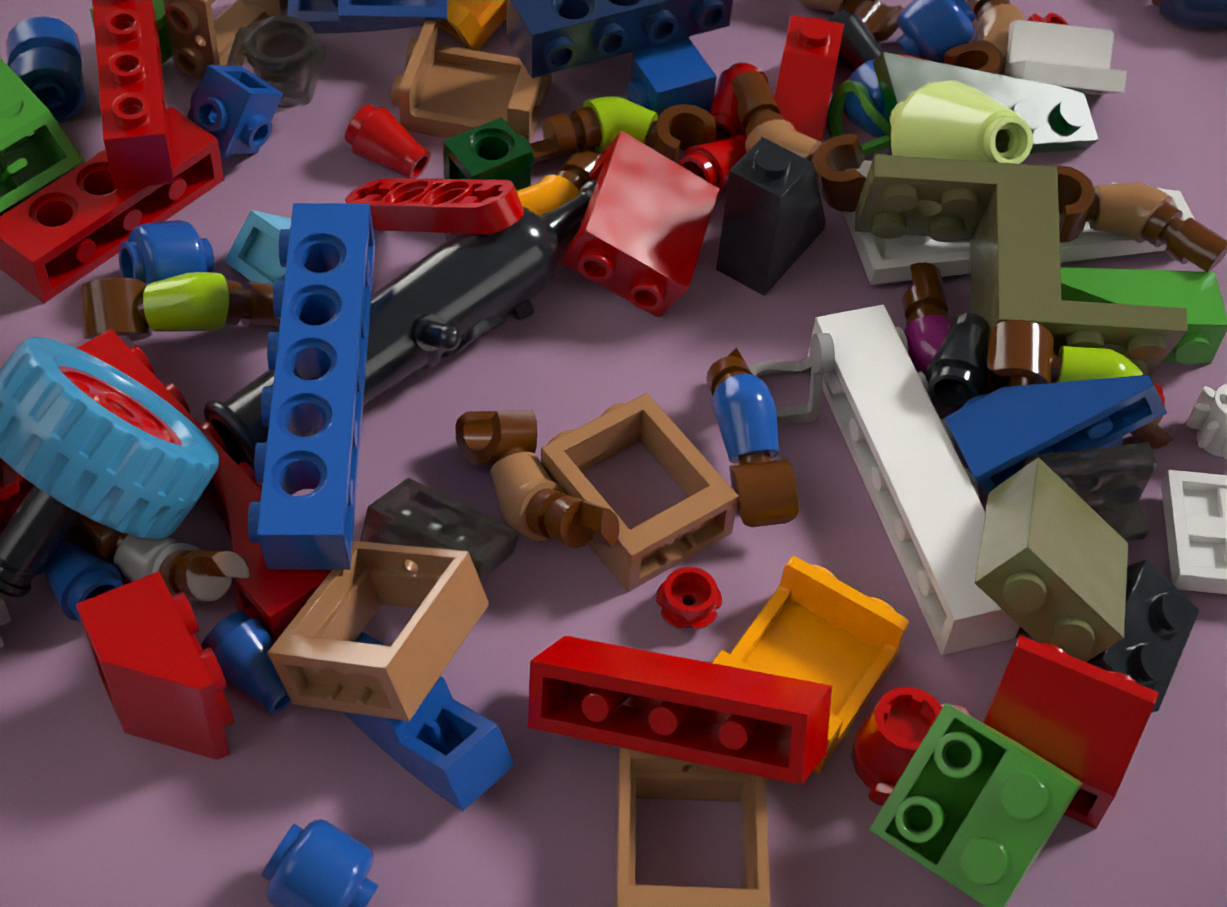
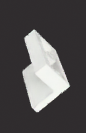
[1004,20,1127,95]

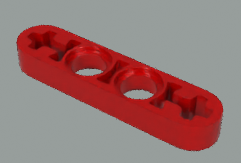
[345,178,524,235]

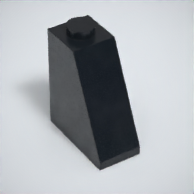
[716,137,826,296]

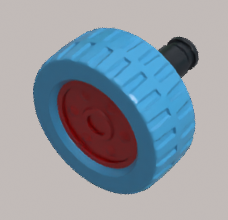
[0,337,219,598]

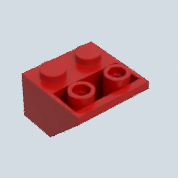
[75,571,235,760]
[983,635,1159,829]

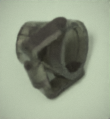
[226,15,326,108]

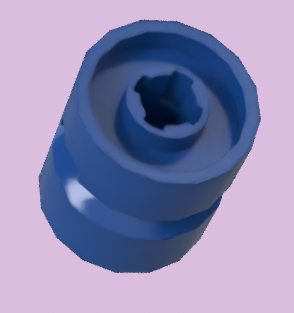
[6,16,86,122]

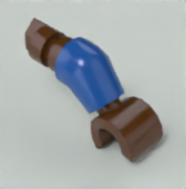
[706,347,799,527]

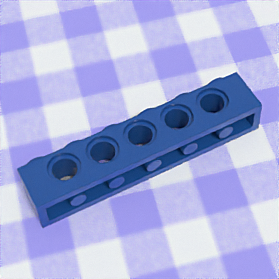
[248,203,375,570]

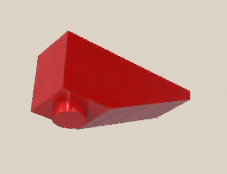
[774,15,844,142]

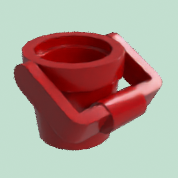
[851,687,970,806]

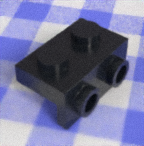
[1087,559,1200,713]

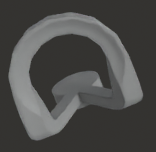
[749,333,835,424]

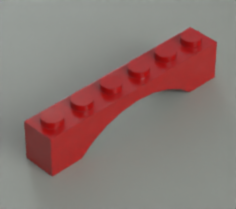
[77,329,332,643]

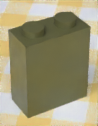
[974,457,1128,662]

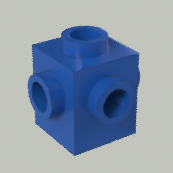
[187,65,283,158]

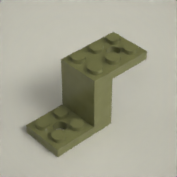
[855,154,1188,377]

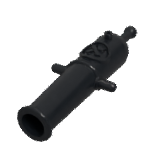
[203,179,598,471]

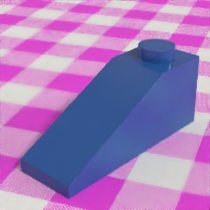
[627,37,717,120]
[945,375,1167,497]

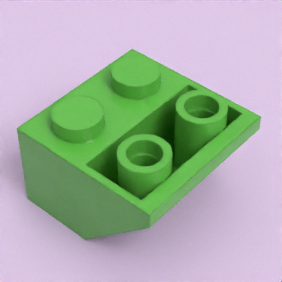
[869,703,1082,907]

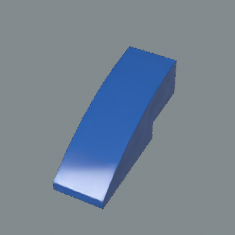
[287,0,448,34]
[342,632,515,812]

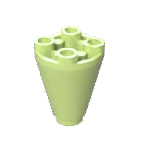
[890,80,1033,164]

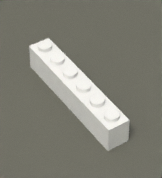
[808,304,1020,655]

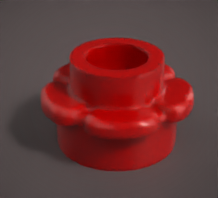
[656,567,722,630]

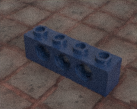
[506,0,733,78]

